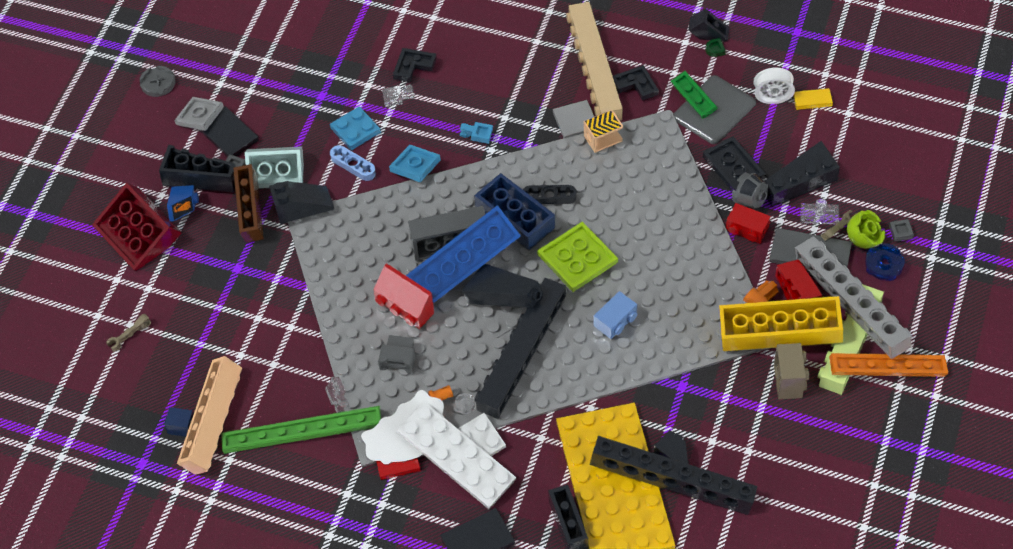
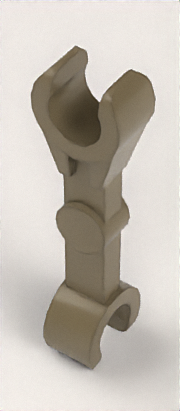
[820,210,852,241]
[107,314,151,352]

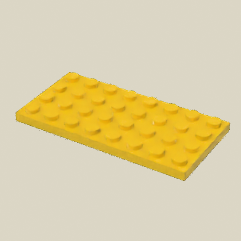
[556,403,675,549]

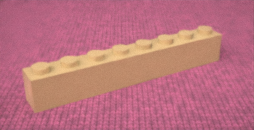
[566,2,623,120]

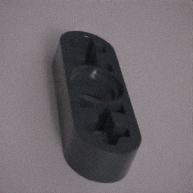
[523,185,577,204]

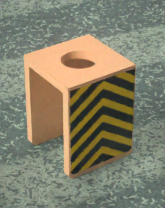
[584,110,623,153]

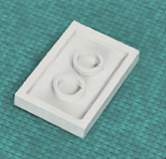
[458,413,506,456]

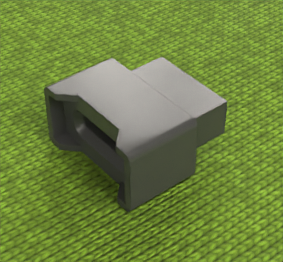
[378,335,416,374]

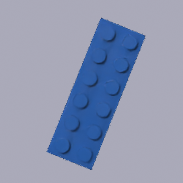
[405,205,521,303]

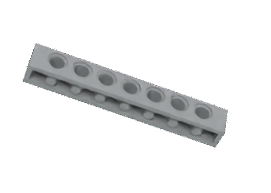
[795,236,912,359]

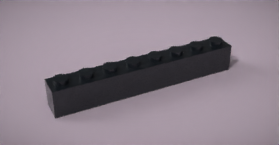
[474,278,566,419]

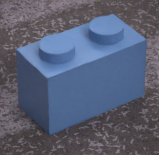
[593,291,637,339]

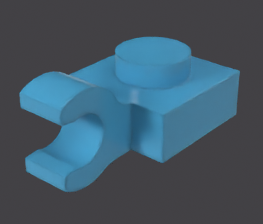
[460,122,493,144]

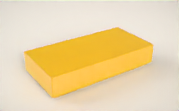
[793,88,833,110]

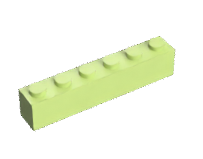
[817,284,884,395]

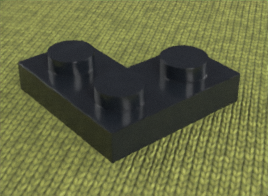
[393,48,437,82]
[612,65,659,101]

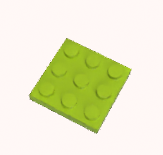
[537,221,618,292]

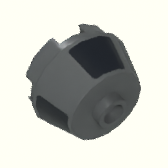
[732,172,769,208]

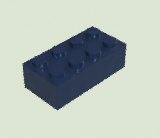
[474,173,555,250]

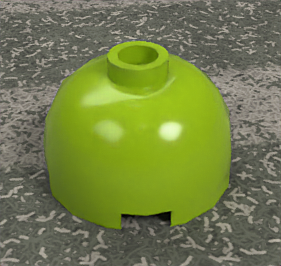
[847,210,885,249]

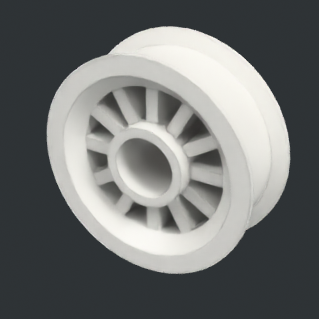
[753,68,795,104]

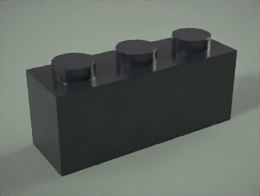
[548,484,588,549]

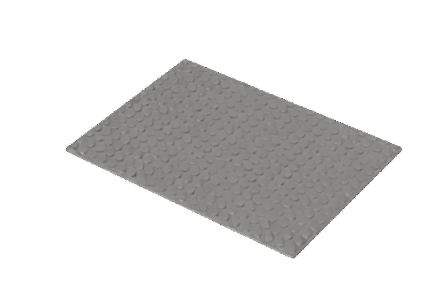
[288,110,769,467]

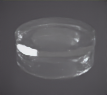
[455,393,475,414]

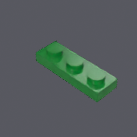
[671,71,717,119]

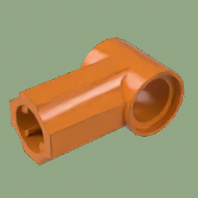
[743,280,779,303]

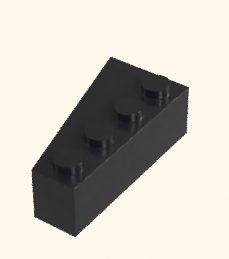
[765,141,840,207]
[159,144,236,192]

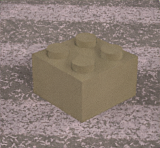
[774,343,809,399]

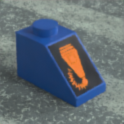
[167,185,199,221]

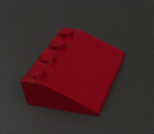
[92,182,182,271]

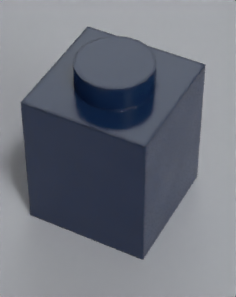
[164,407,194,437]

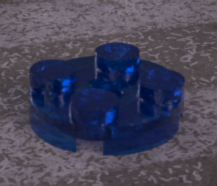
[865,243,905,281]

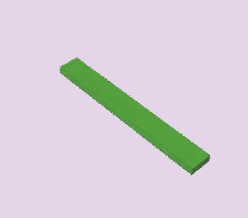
[221,406,382,454]

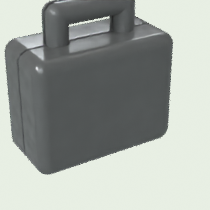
[673,75,756,144]

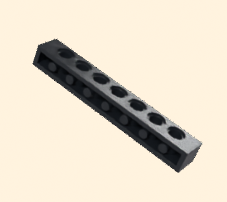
[589,436,758,515]

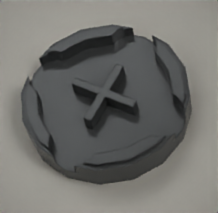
[140,66,175,97]

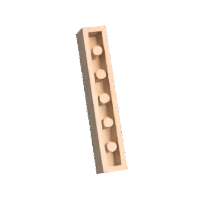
[177,356,242,475]

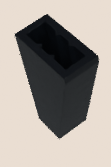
[462,264,543,308]

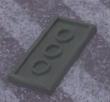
[769,228,852,267]

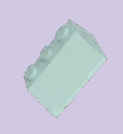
[245,147,304,188]

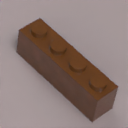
[234,164,264,243]

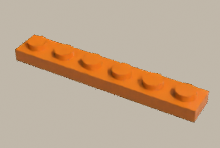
[829,353,948,377]

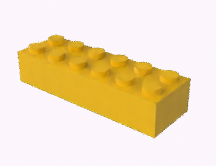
[719,296,843,351]

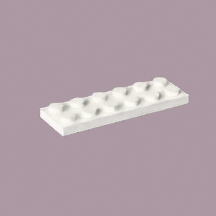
[397,401,516,509]

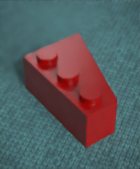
[775,259,822,300]

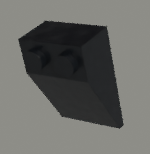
[269,181,334,224]

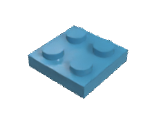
[330,106,381,150]
[389,145,441,182]

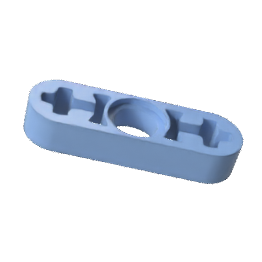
[330,145,376,181]

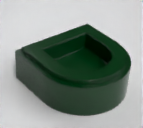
[705,38,726,57]

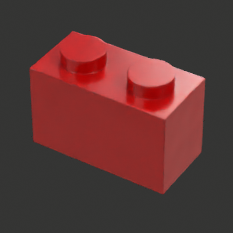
[726,203,771,244]

